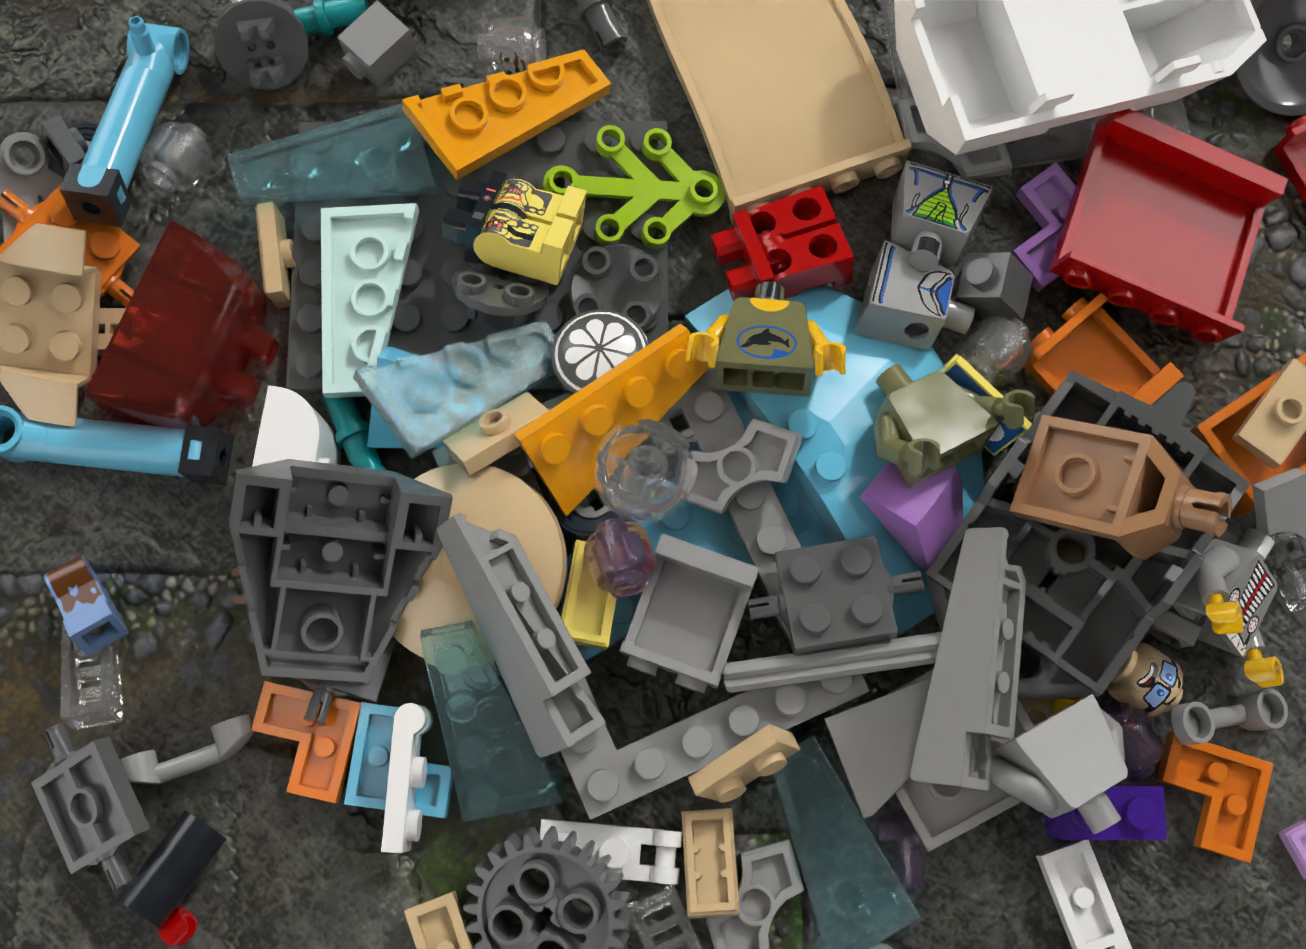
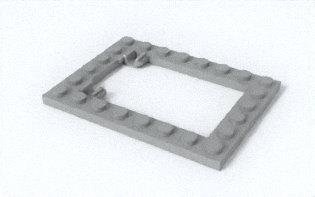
[432,362,870,820]

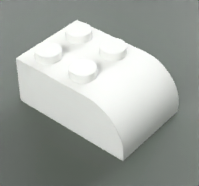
[252,385,341,466]

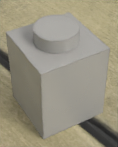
[337,1,417,88]

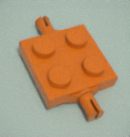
[0,183,143,308]

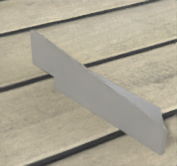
[437,513,606,758]
[910,527,1027,792]

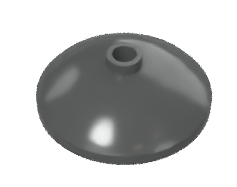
[1233,0,1306,116]

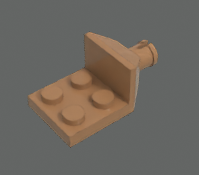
[1009,414,1232,560]

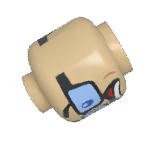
[1107,642,1183,718]

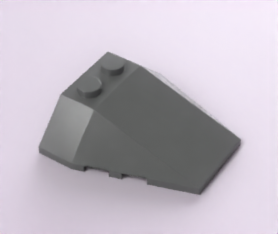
[229,459,453,683]

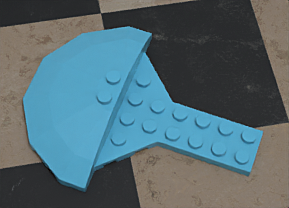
[556,287,984,662]

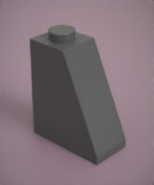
[825,678,931,819]

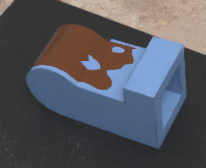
[44,555,129,656]

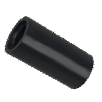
[117,810,227,928]

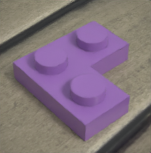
[1012,162,1076,293]

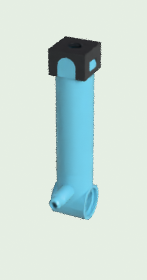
[59,16,190,227]
[0,405,234,485]

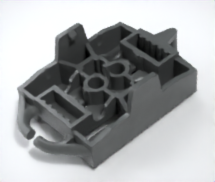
[924,370,1250,700]

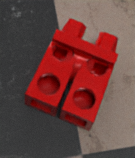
[711,185,854,302]

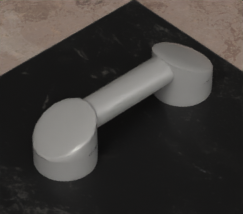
[1171,688,1288,746]
[120,714,254,785]

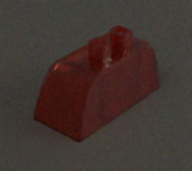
[85,221,280,429]

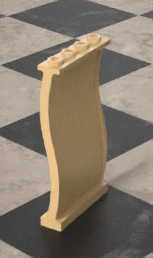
[646,0,912,224]

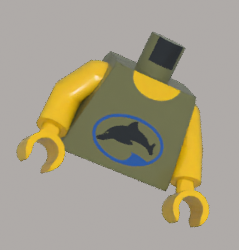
[685,282,846,397]

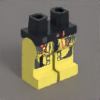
[442,170,587,286]

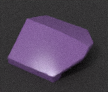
[859,462,963,570]

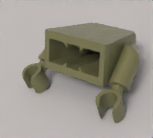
[873,364,1035,488]

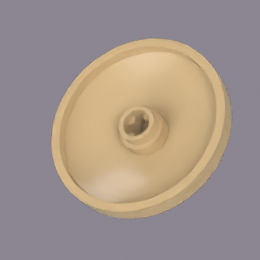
[393,463,567,666]

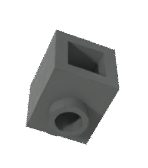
[956,252,1033,320]

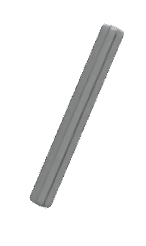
[723,632,942,693]

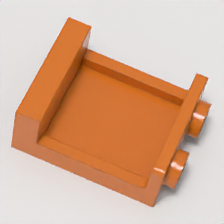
[1021,292,1184,405]

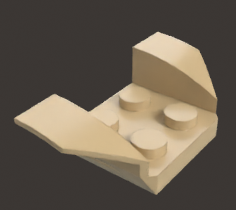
[0,223,101,427]

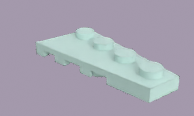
[321,203,419,398]

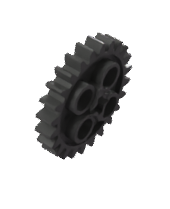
[463,826,633,949]

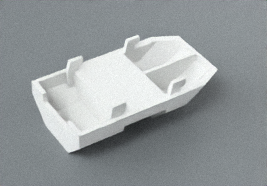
[894,0,1267,155]

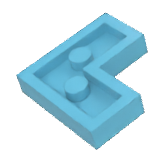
[344,702,455,818]

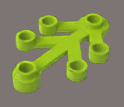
[542,125,725,250]

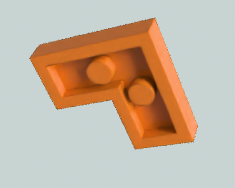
[251,681,361,803]
[1156,732,1274,863]

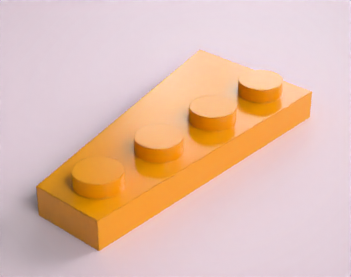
[402,49,611,180]
[514,324,708,517]

